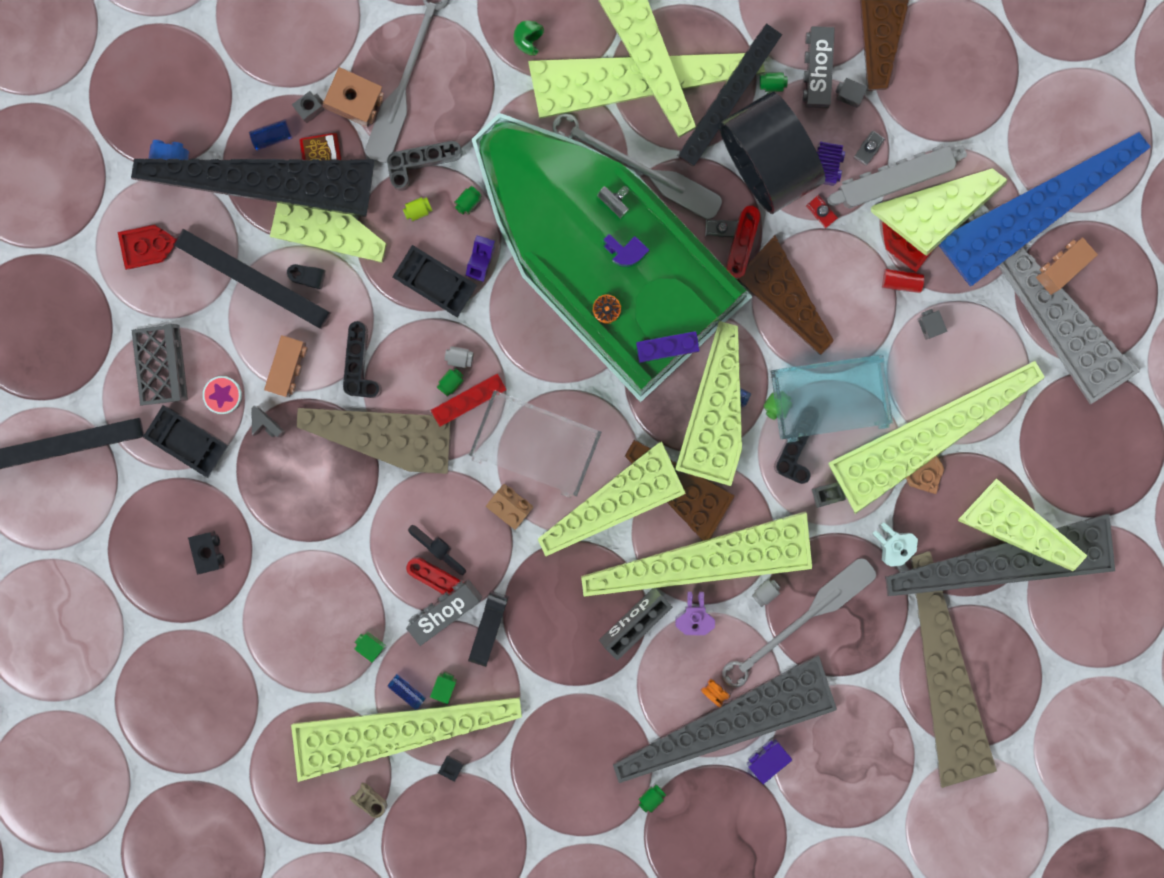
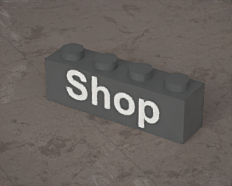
[802,26,835,108]
[406,579,482,646]
[599,588,673,661]

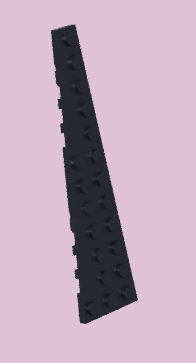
[131,159,375,217]

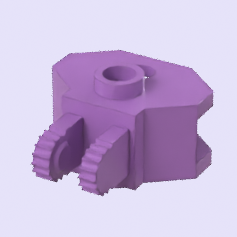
[675,592,715,635]

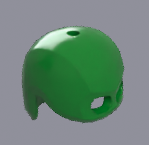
[513,20,544,56]

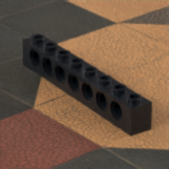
[677,23,783,166]

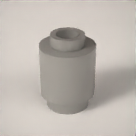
[445,346,473,368]
[752,579,781,607]

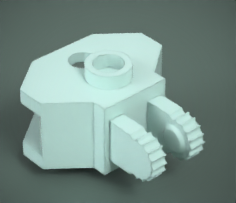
[872,522,918,567]

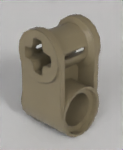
[350,782,388,818]

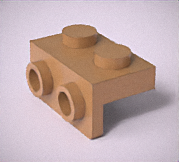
[485,484,533,530]

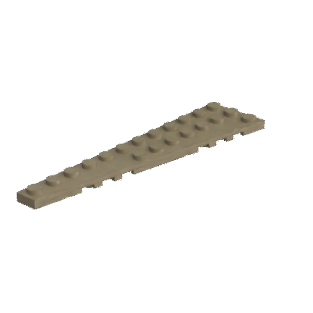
[911,551,997,788]

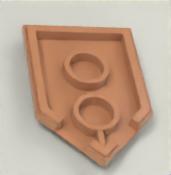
[906,456,944,494]

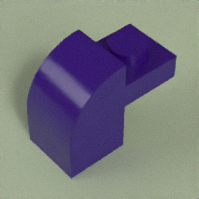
[603,234,649,267]
[466,235,495,282]

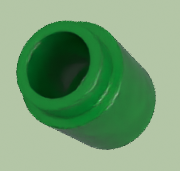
[760,72,788,92]
[454,186,482,215]
[437,368,464,397]
[638,785,667,813]

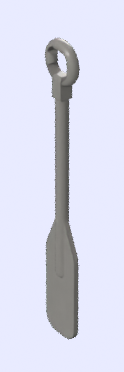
[365,0,448,163]
[553,113,722,219]
[722,558,876,687]

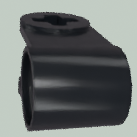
[287,264,326,289]

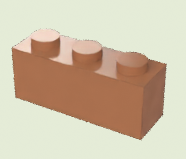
[1036,237,1098,295]
[264,335,308,397]

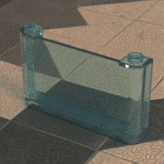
[771,355,893,443]

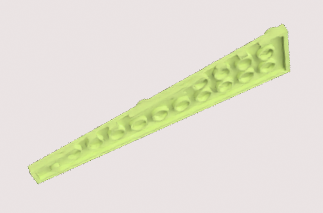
[598,0,696,138]
[528,53,765,119]
[828,361,1045,514]
[581,511,812,596]
[291,697,522,782]

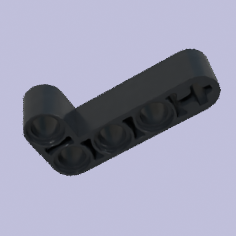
[343,321,382,398]
[774,406,818,484]
[468,591,509,667]

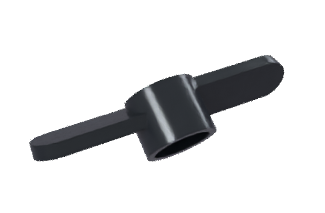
[408,525,466,575]

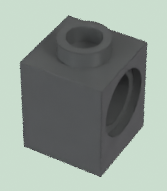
[835,78,867,108]
[292,91,325,123]
[918,309,948,340]

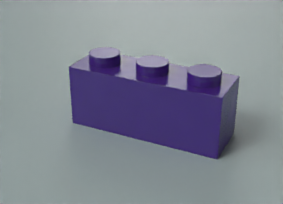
[636,331,700,363]

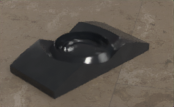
[392,245,478,318]
[143,405,229,478]

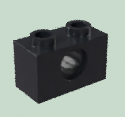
[188,531,225,575]

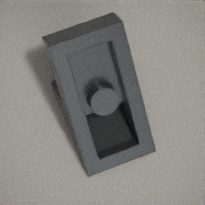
[251,405,285,437]
[811,482,846,508]

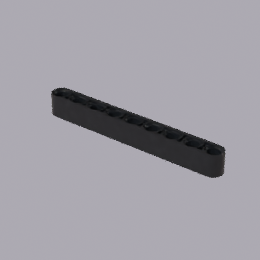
[174,229,331,329]
[0,418,144,470]

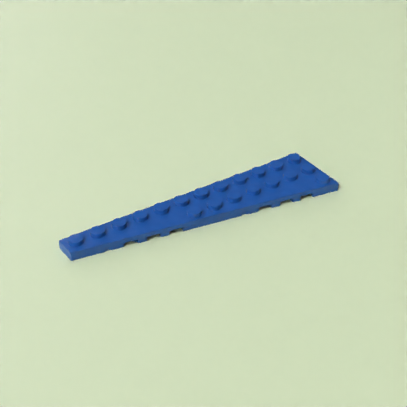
[938,132,1151,287]

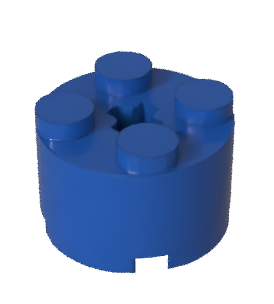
[148,140,189,160]

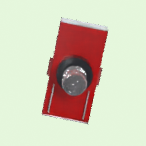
[805,195,838,229]

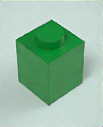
[354,632,386,663]
[430,672,457,704]

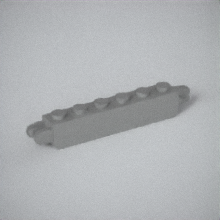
[827,145,967,209]

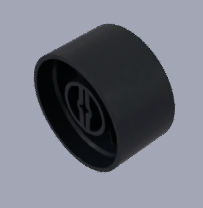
[719,91,825,214]

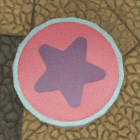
[203,376,242,414]

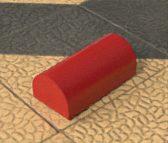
[882,269,924,293]

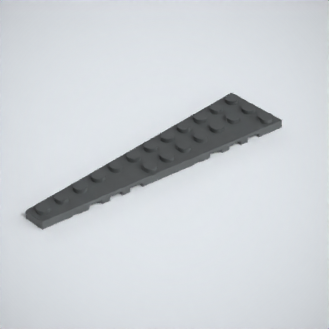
[885,514,1115,596]
[613,655,837,783]

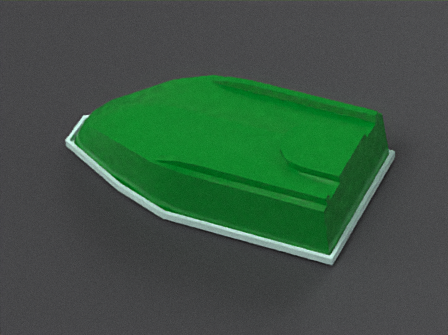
[472,113,752,402]

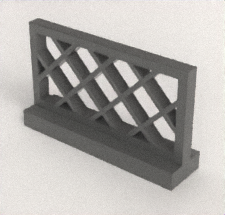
[131,324,188,406]

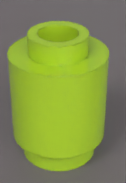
[403,197,432,222]

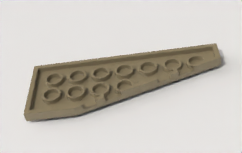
[297,408,451,474]

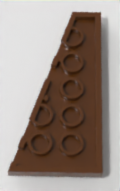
[860,0,909,91]
[737,235,834,355]
[625,439,735,541]

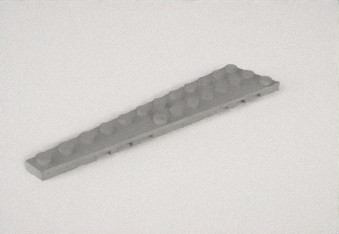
[967,204,1140,404]

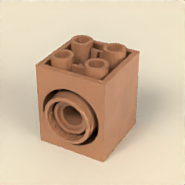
[323,67,384,127]

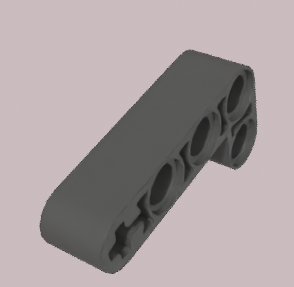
[387,141,462,191]

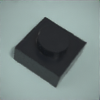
[438,755,464,782]

